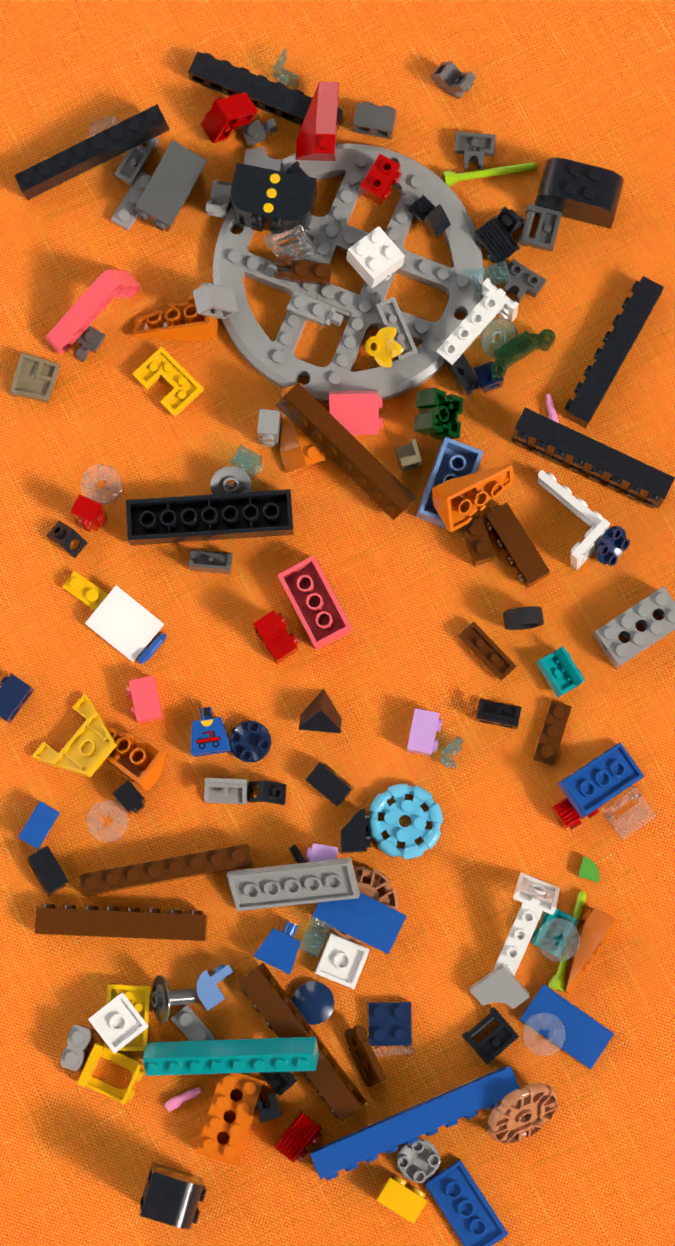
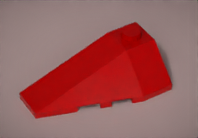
[295,82,339,161]

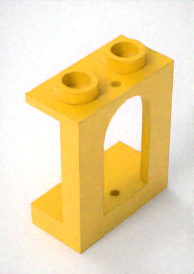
[77,1043,145,1105]

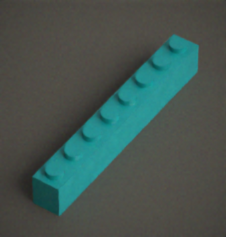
[142,1037,319,1076]

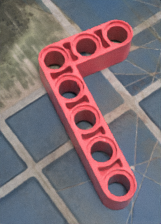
[45,270,141,355]

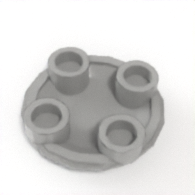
[397,1139,440,1183]

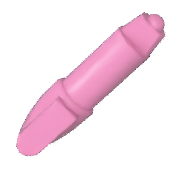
[545,394,559,423]
[164,1087,203,1112]

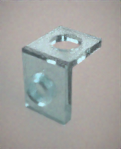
[273,48,299,88]
[471,261,512,292]
[299,916,330,957]

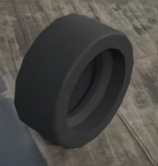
[503,606,544,630]

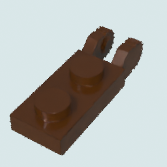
[274,259,332,285]
[344,1025,387,1087]

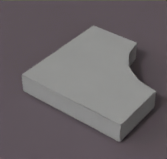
[244,147,283,172]
[470,964,530,1009]

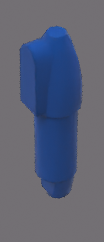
[138,633,166,664]

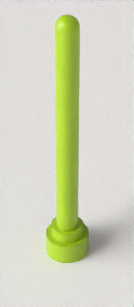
[442,162,537,187]
[548,891,586,992]

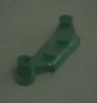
[490,329,556,382]

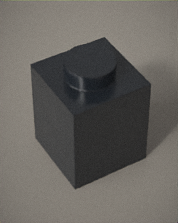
[112,780,146,814]

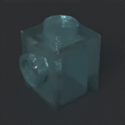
[230,445,264,478]

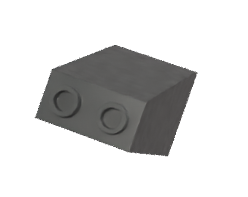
[133,140,207,232]

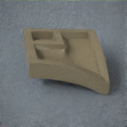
[10,352,60,403]

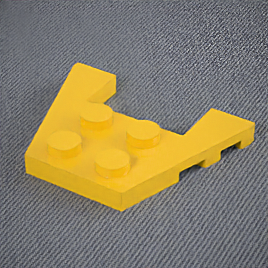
[32,694,117,778]

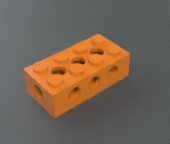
[196,1073,264,1166]

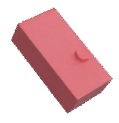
[278,555,354,650]

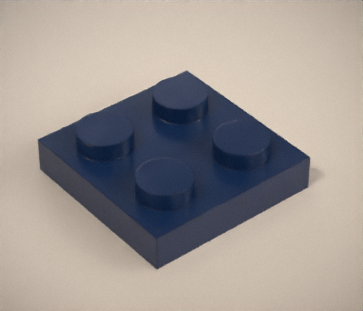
[368,1002,412,1046]

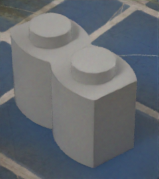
[61,1024,93,1071]

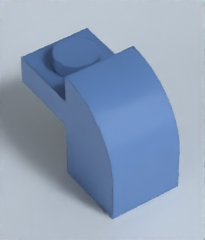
[196,964,234,1011]

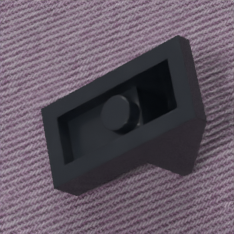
[408,195,451,239]

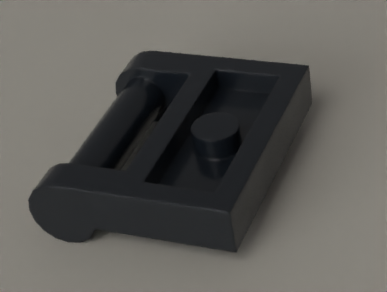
[462,1007,519,1065]

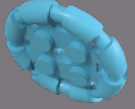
[368,783,443,859]

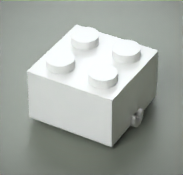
[346,226,405,289]

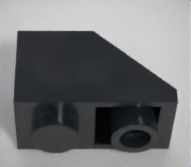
[340,809,371,854]

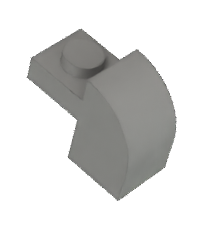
[205,180,232,218]

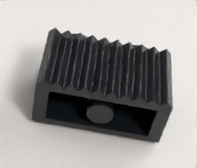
[474,216,520,265]

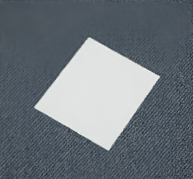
[85,585,164,662]

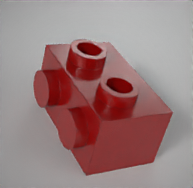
[359,154,402,205]
[70,494,107,532]

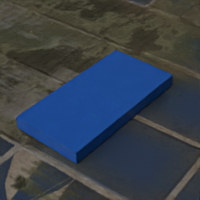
[558,742,645,819]
[312,893,407,954]
[519,984,614,1069]
[424,1159,508,1246]

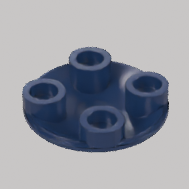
[596,526,630,566]
[230,721,271,762]
[292,981,334,1025]

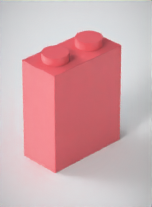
[329,391,383,435]

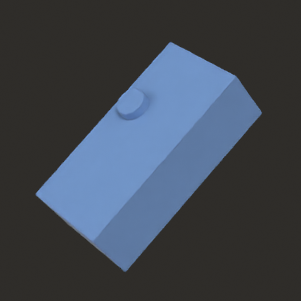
[415,437,484,529]

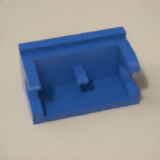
[18,801,60,849]

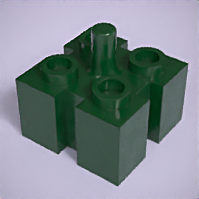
[414,388,463,441]

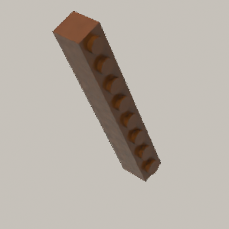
[276,382,416,520]
[80,844,252,897]
[35,904,208,941]
[238,963,367,1122]

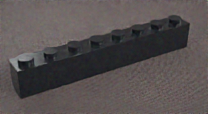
[188,51,343,130]
[14,104,170,200]
[564,276,664,428]

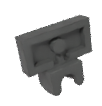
[454,132,496,170]
[501,259,546,303]

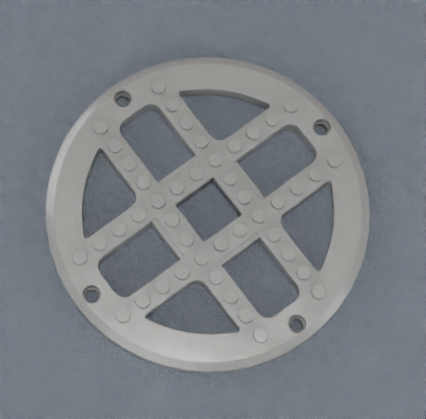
[213,143,483,404]

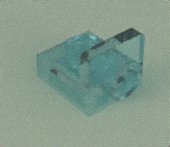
[439,736,464,770]

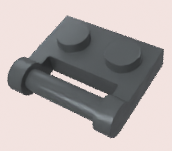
[517,205,562,252]

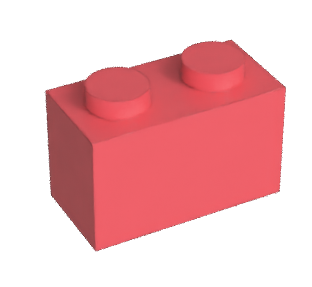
[127,676,163,724]

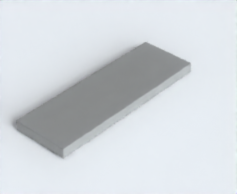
[227,857,360,911]

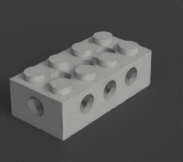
[593,586,675,669]

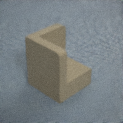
[396,439,422,471]

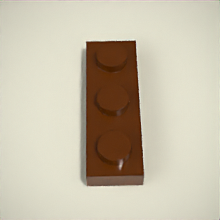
[458,622,517,681]
[533,700,572,766]

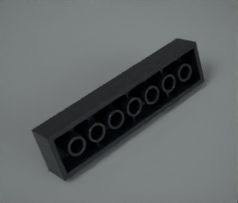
[511,407,675,509]
[126,489,294,546]

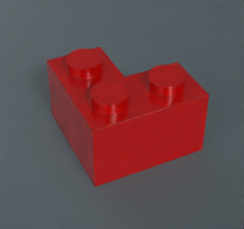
[200,92,258,144]
[253,610,299,664]

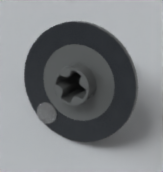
[151,975,197,1023]

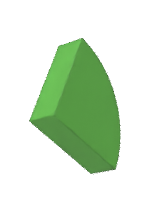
[578,856,599,883]

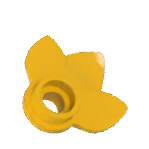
[365,327,404,368]

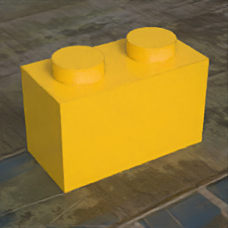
[376,1175,427,1224]

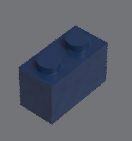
[0,673,34,724]

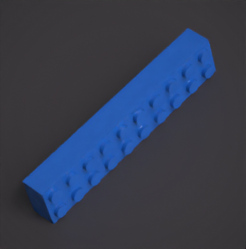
[310,1065,521,1181]

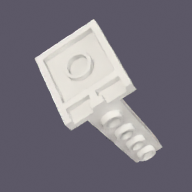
[436,278,519,365]
[538,470,611,571]
[493,872,560,976]

